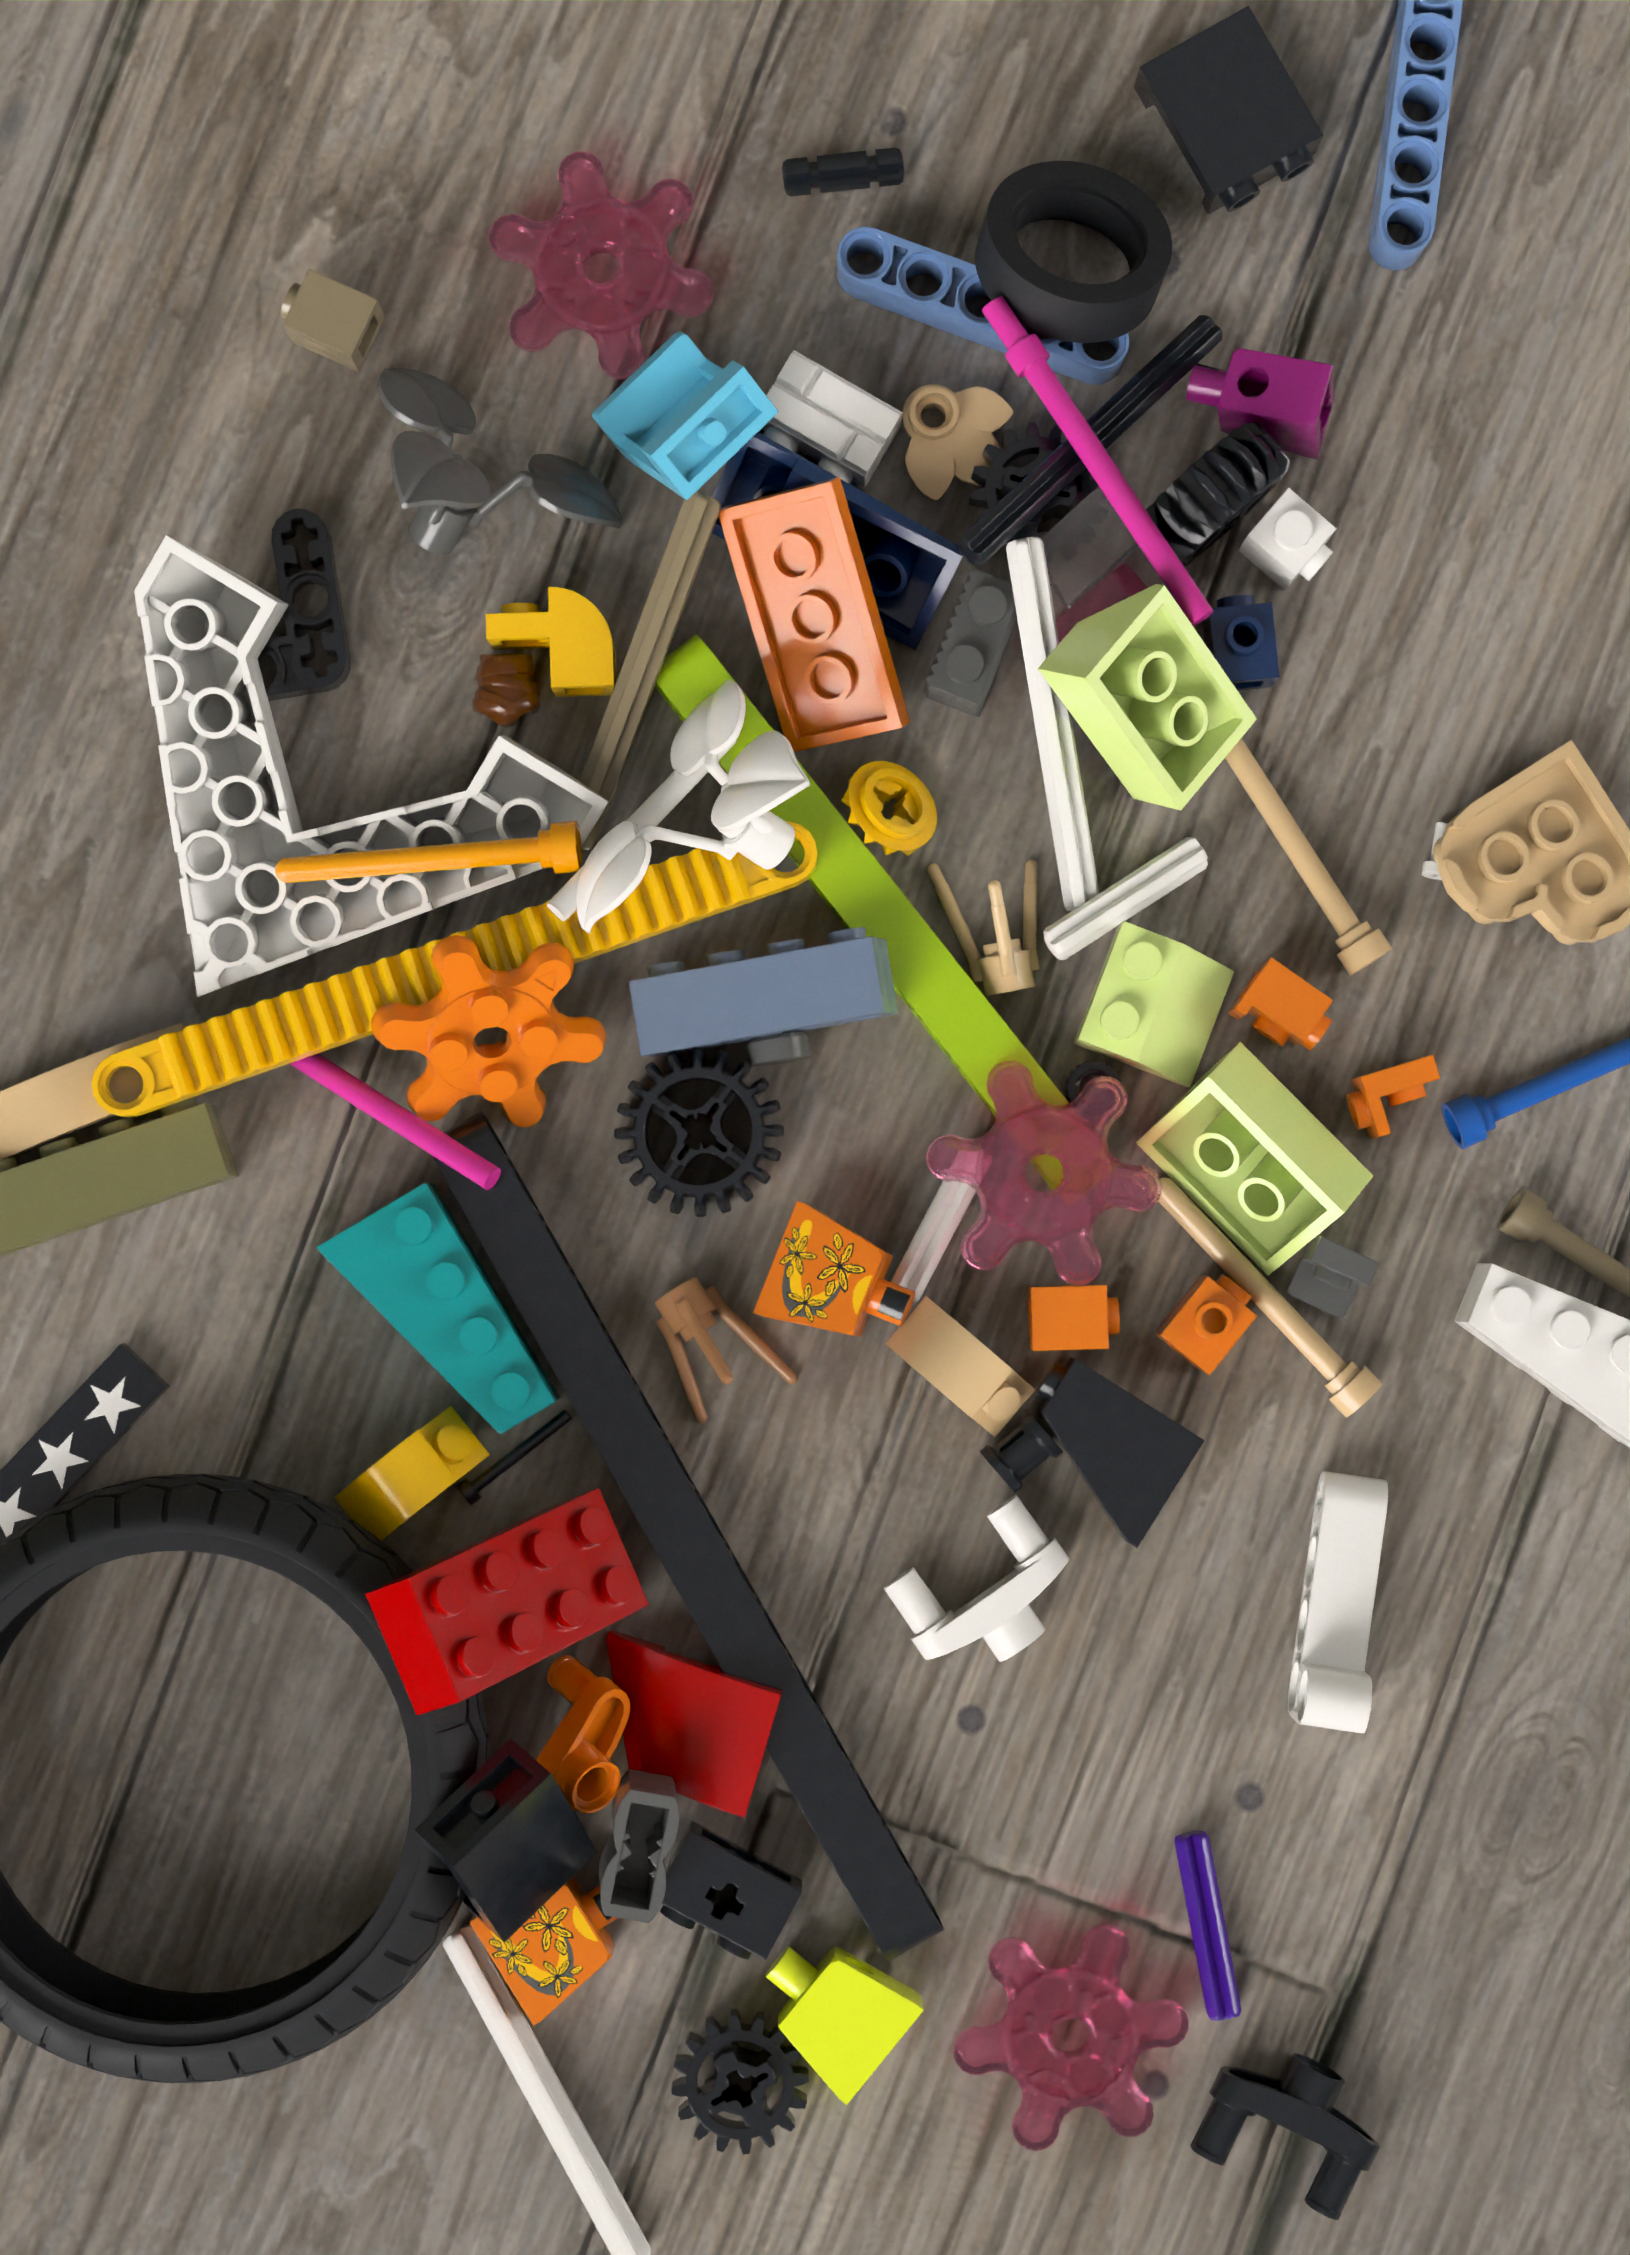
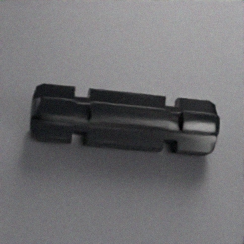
[782,147,904,197]

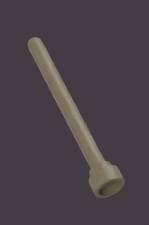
[1497,1186,1630,1298]

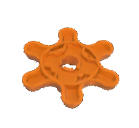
[371,935,607,1128]

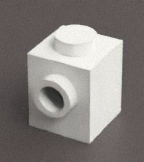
[1238,488,1337,590]

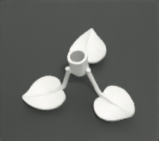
[576,679,810,934]

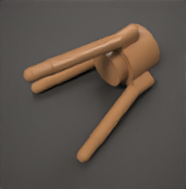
[654,1277,798,1424]

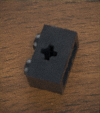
[660,1821,802,1960]

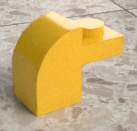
[486,587,617,697]
[334,1406,490,1541]

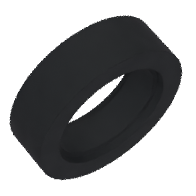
[975,161,1172,343]

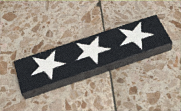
[0,1343,170,1542]

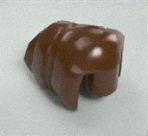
[472,654,540,728]

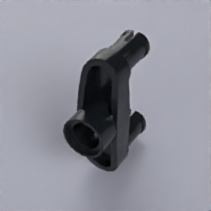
[1190,2053,1380,2220]

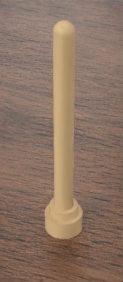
[1225,738,1392,976]
[1152,1177,1383,1418]

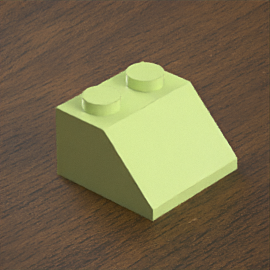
[1073,921,1234,1088]

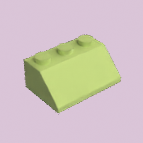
[1038,584,1257,811]
[1136,1042,1373,1276]

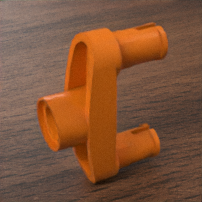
[536,1655,630,1813]

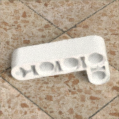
[1288,1471,1388,1733]

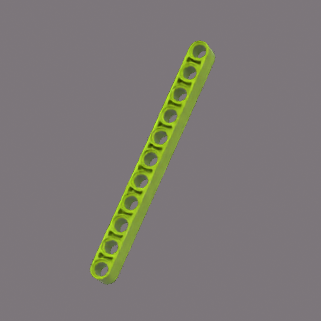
[655,634,1118,1207]

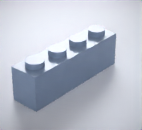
[629,927,898,1057]

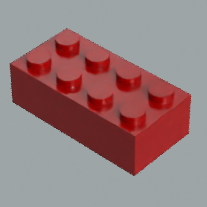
[365,1488,649,1715]

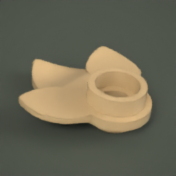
[902,384,1014,502]

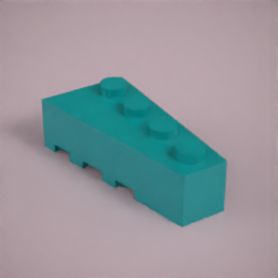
[316,1182,561,1434]

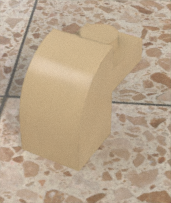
[885,1296,1035,1437]

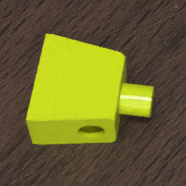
[765,1946,924,2105]

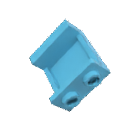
[592,331,778,500]

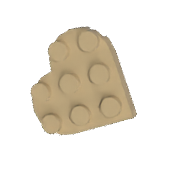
[1433,740,1630,945]

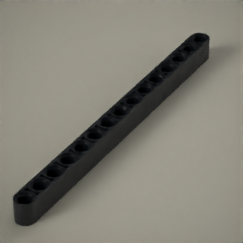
[432,1111,944,1961]

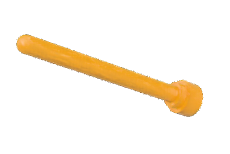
[275,821,582,883]

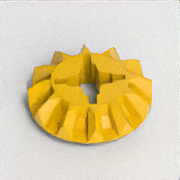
[842,761,937,856]

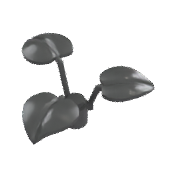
[377,368,623,555]

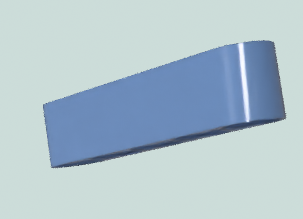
[1368,0,1463,271]
[837,227,1129,385]

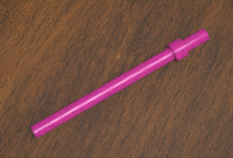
[982,296,1214,626]

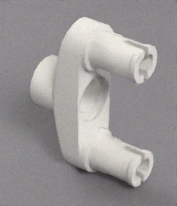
[883,1495,1069,1662]

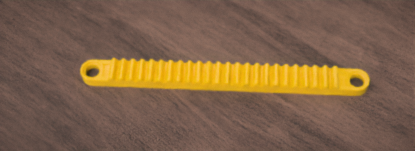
[91,821,818,1117]

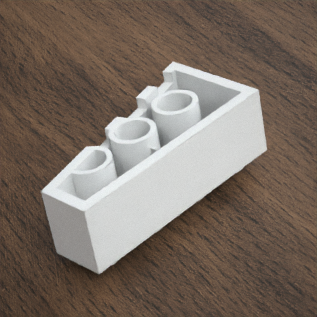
[1454,1263,1630,1448]

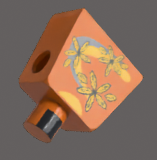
[753,1201,915,1337]
[469,1877,618,2026]

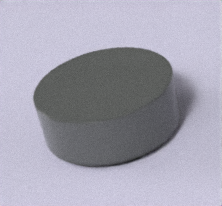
[747,1032,812,1067]

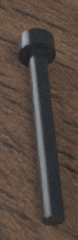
[457,1409,572,1505]

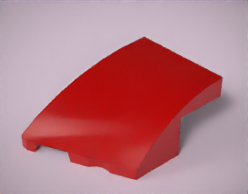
[606,1630,782,1818]

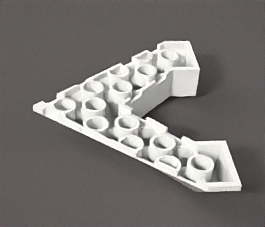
[134,535,609,997]

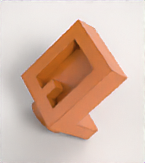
[1346,1055,1440,1139]

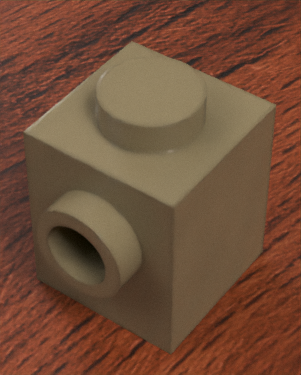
[281,269,385,373]

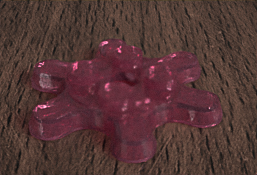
[489,151,714,380]
[926,1061,1162,1286]
[953,1923,1189,2151]

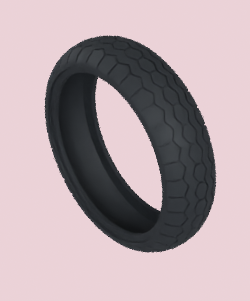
[0,1474,490,2083]

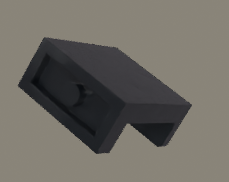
[1134,6,1323,214]
[414,1739,597,1943]

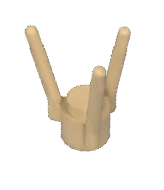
[927,859,1040,996]

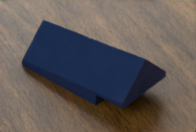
[712,432,963,650]

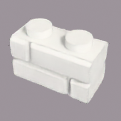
[762,350,903,488]

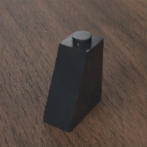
[1035,1357,1205,1548]

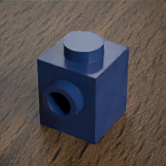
[1202,595,1280,691]

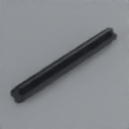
[957,315,1223,567]

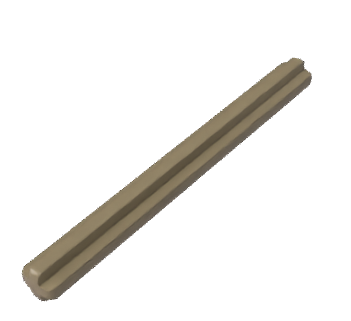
[579,491,721,851]

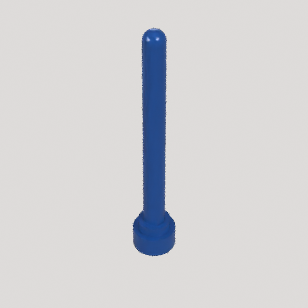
[1441,1037,1630,1149]

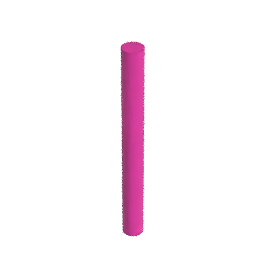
[290,1053,501,1190]

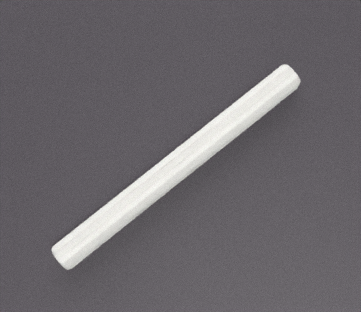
[1006,537,1099,911]
[443,1924,651,2255]

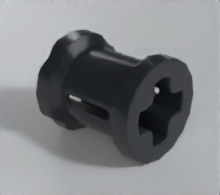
[980,1409,1063,1493]

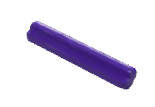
[1174,1831,1242,2021]

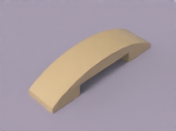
[0,1023,185,1160]

